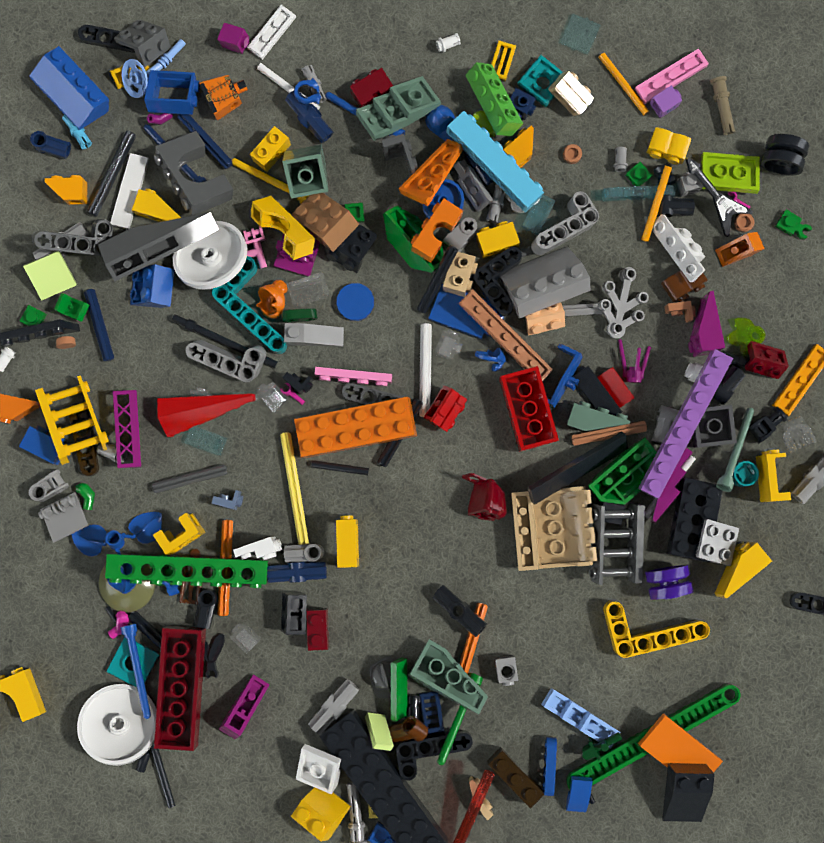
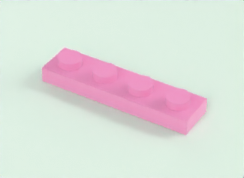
[634,49,709,104]
[315,367,392,387]

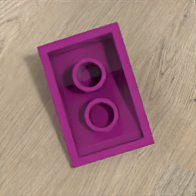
[688,291,725,357]

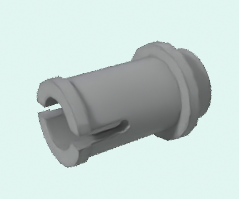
[613,147,628,172]

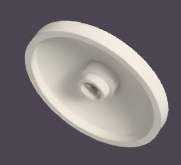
[173,221,247,289]
[77,684,157,766]

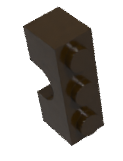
[487,747,545,809]

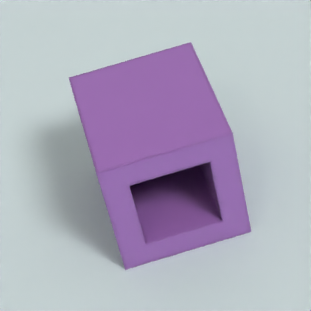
[650,85,682,118]

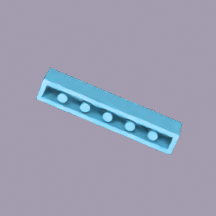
[446,111,544,213]

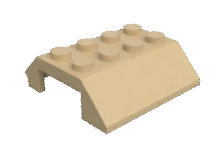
[511,486,597,571]

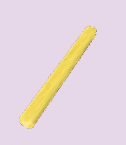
[280,432,309,545]

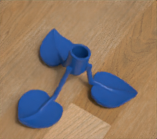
[71,512,162,594]

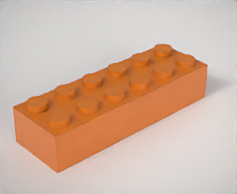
[294,397,417,458]

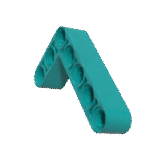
[212,256,287,354]

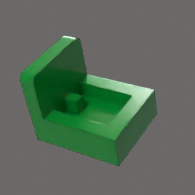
[54,293,89,322]

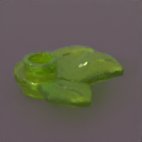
[727,318,766,355]

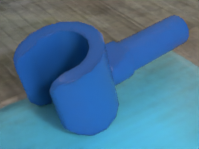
[162,581,180,596]

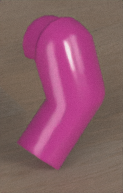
[108,611,129,639]

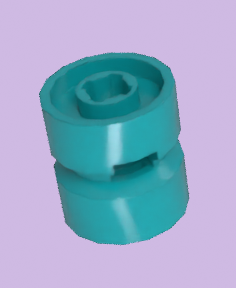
[732,461,759,487]

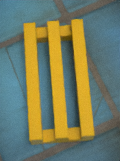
[491,40,516,82]

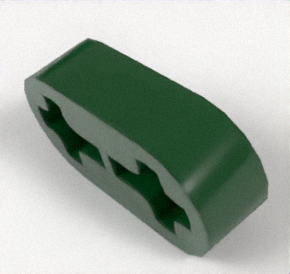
[281,308,318,323]

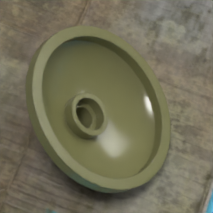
[99,554,155,612]

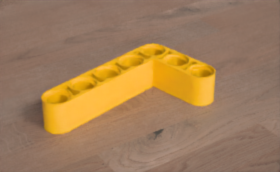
[603,601,710,658]

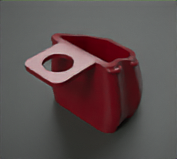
[462,473,507,521]

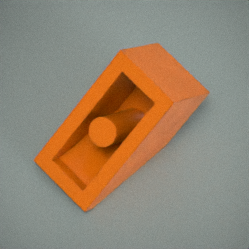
[715,232,765,267]
[0,394,41,424]

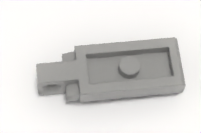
[454,160,493,211]

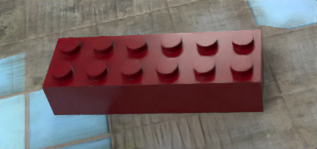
[154,626,206,751]

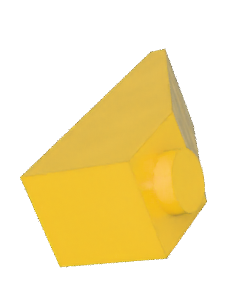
[132,188,181,222]

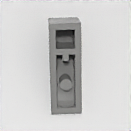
[284,323,344,347]

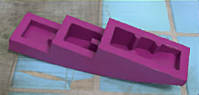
[651,448,693,524]

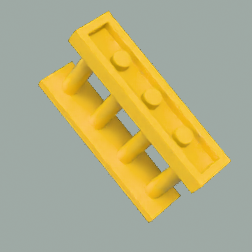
[35,375,109,465]

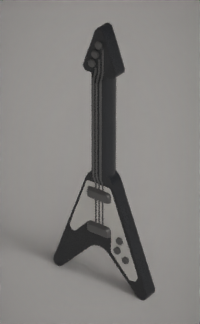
[685,158,753,237]

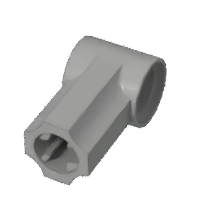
[651,405,679,444]
[284,544,324,562]

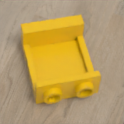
[756,450,791,502]

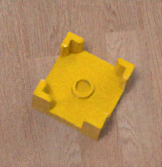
[153,513,206,555]

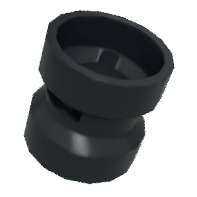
[653,163,677,187]

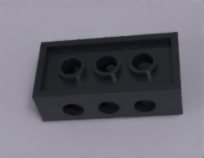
[666,478,723,562]

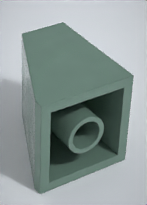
[282,144,329,199]

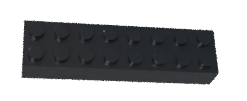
[319,709,449,843]

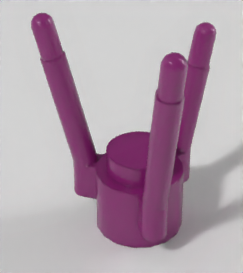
[618,339,651,383]

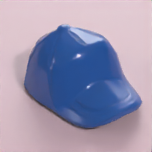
[425,105,455,141]

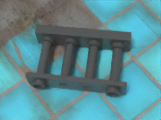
[589,503,645,585]

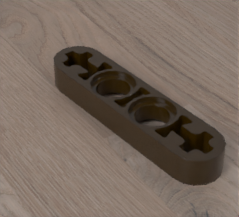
[69,403,99,476]

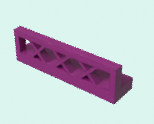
[113,390,141,469]

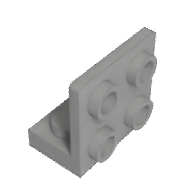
[696,519,739,566]

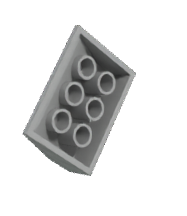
[499,246,591,318]

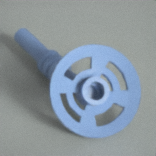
[122,39,186,98]

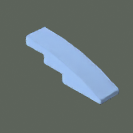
[541,688,621,749]

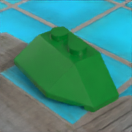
[383,205,444,273]
[588,438,657,505]

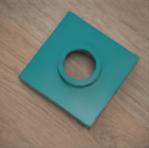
[517,55,563,108]
[106,638,160,687]

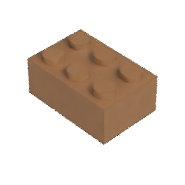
[291,193,359,252]

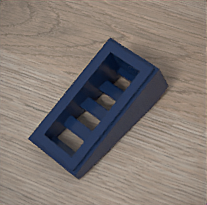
[419,692,444,735]

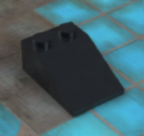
[662,763,715,822]

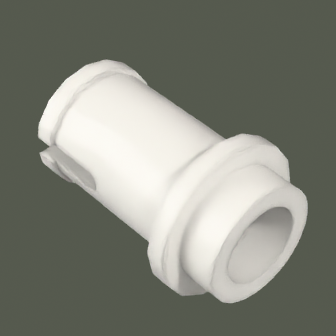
[436,33,461,53]
[0,347,16,372]

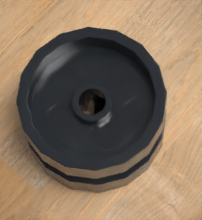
[761,134,810,176]

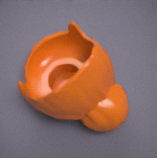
[256,279,288,319]

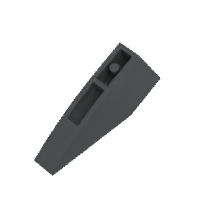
[98,212,219,282]

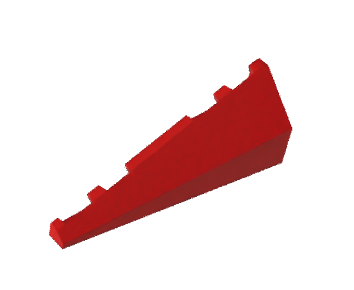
[157,393,255,437]

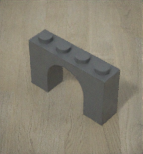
[154,131,233,216]

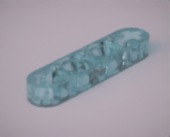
[601,185,675,202]

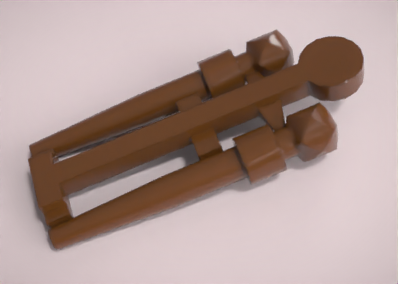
[179,549,206,605]

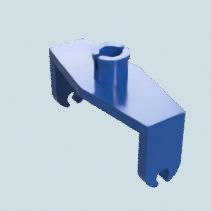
[547,344,583,408]

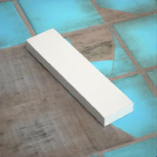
[110,153,150,230]

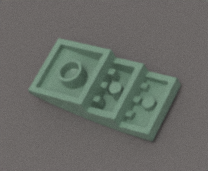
[356,76,441,141]

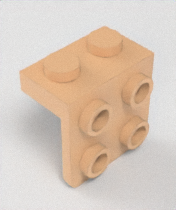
[525,302,565,336]

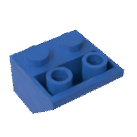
[130,264,174,308]

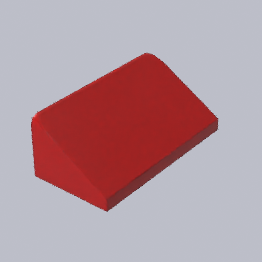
[598,367,634,408]

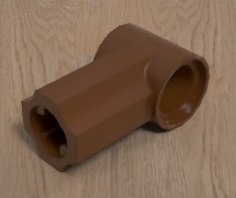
[389,716,428,743]

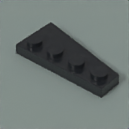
[0,319,80,347]

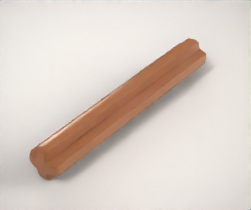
[571,421,647,446]

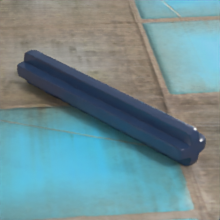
[178,114,232,169]
[84,289,114,362]

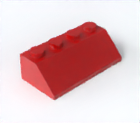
[499,366,559,452]

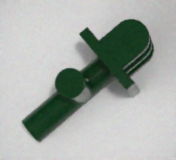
[582,732,622,761]

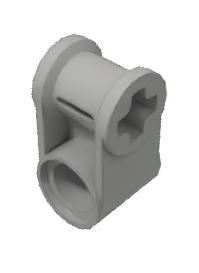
[443,217,477,252]
[29,470,69,502]

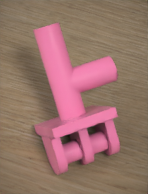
[243,226,267,269]

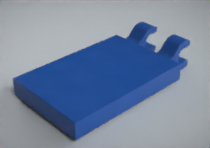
[428,284,504,339]

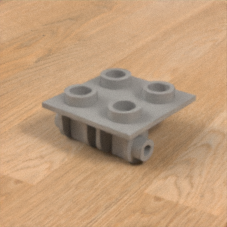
[38,492,89,543]

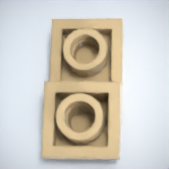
[469,776,493,820]

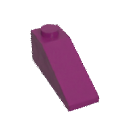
[219,674,270,739]

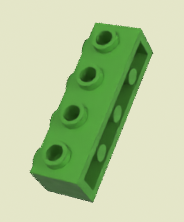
[465,62,523,136]

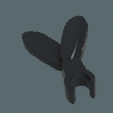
[204,634,225,679]

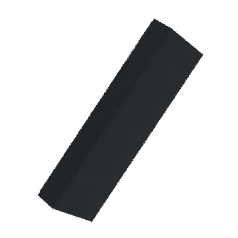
[573,366,623,416]

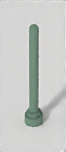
[716,408,754,492]

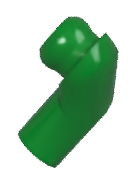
[75,483,95,510]

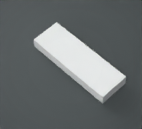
[247,5,296,60]

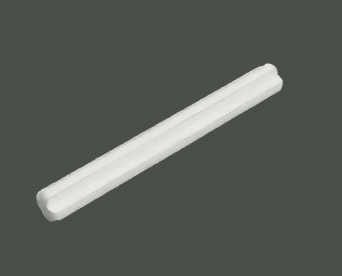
[419,323,432,417]

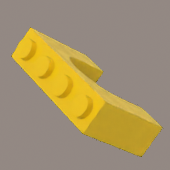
[0,667,46,722]

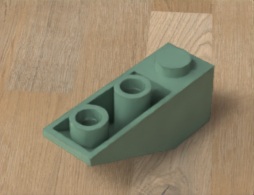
[567,401,631,431]

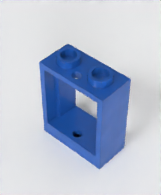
[144,70,200,115]

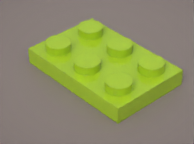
[701,152,760,194]

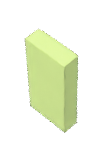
[365,713,394,751]

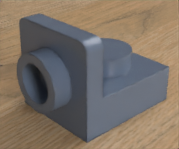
[212,490,243,510]

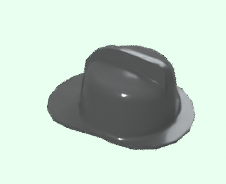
[369,656,395,698]

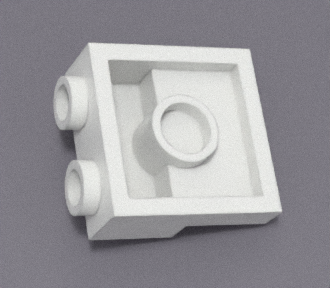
[233,537,283,560]
[296,744,341,794]

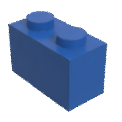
[19,425,69,465]

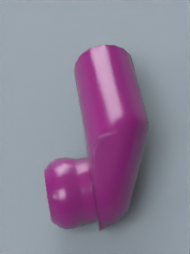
[147,113,173,125]

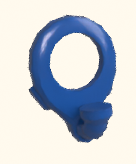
[475,348,506,372]

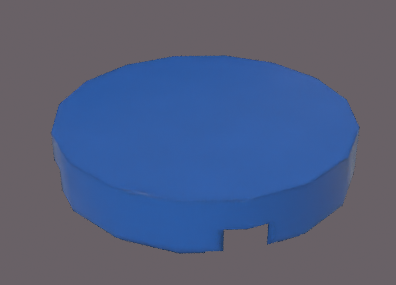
[337,283,374,321]

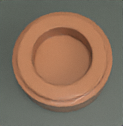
[563,144,582,164]
[734,214,754,233]
[56,336,76,349]

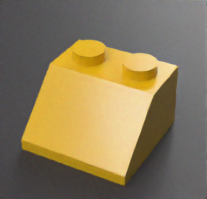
[291,787,351,842]

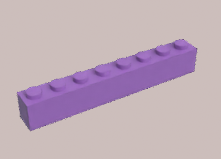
[638,349,733,499]

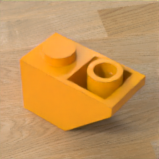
[503,126,534,168]
[45,175,87,205]

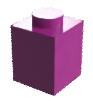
[217,23,249,54]

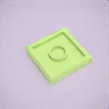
[23,251,77,300]

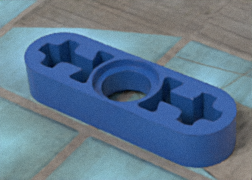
[543,737,557,796]

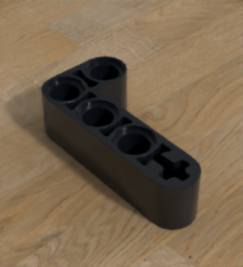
[396,730,473,781]

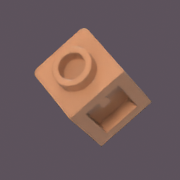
[664,301,695,323]

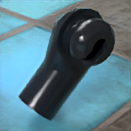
[135,751,150,773]

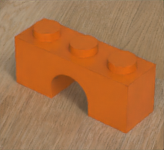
[411,198,463,263]

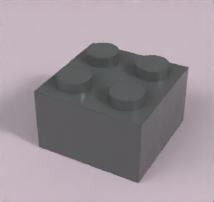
[692,405,737,448]

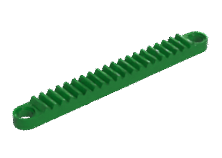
[566,684,741,789]

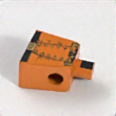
[199,75,248,120]

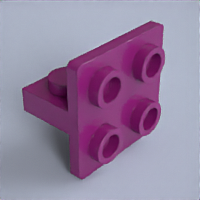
[274,234,320,277]

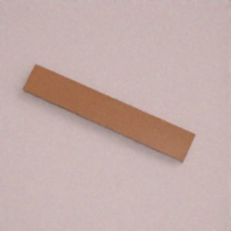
[458,289,553,381]

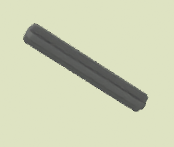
[152,464,227,493]

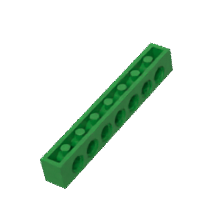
[105,554,268,588]

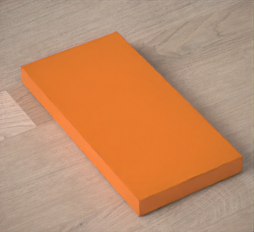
[638,713,723,773]

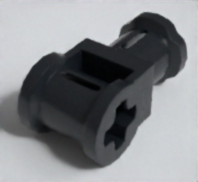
[748,407,787,444]

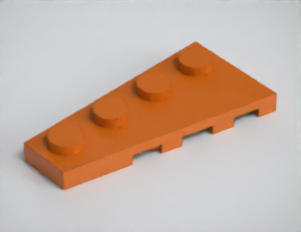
[398,139,463,206]

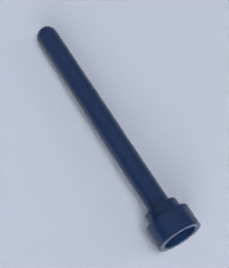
[144,124,207,183]

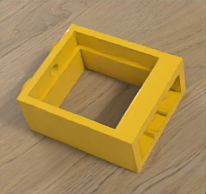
[336,516,359,568]

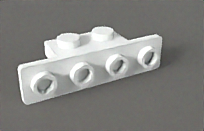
[652,214,705,282]

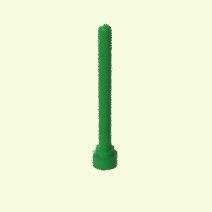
[437,672,483,765]

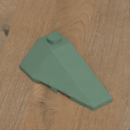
[407,639,488,715]

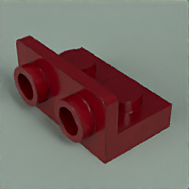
[745,341,789,379]

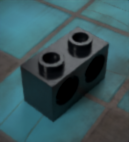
[281,592,307,635]

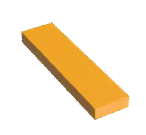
[772,344,824,417]

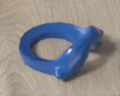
[294,78,321,104]

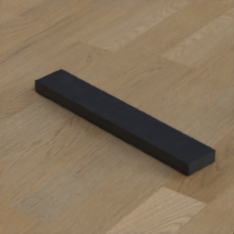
[527,432,628,505]

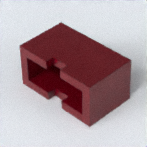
[350,67,393,108]
[306,609,329,651]

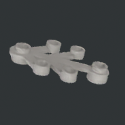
[598,267,649,339]

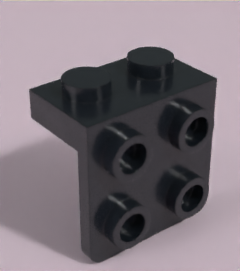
[325,224,377,273]

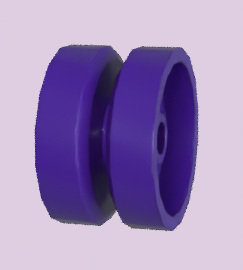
[645,565,693,600]

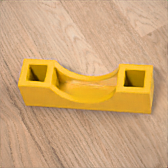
[251,196,315,260]

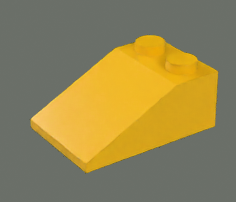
[714,542,772,599]

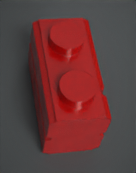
[423,386,467,432]

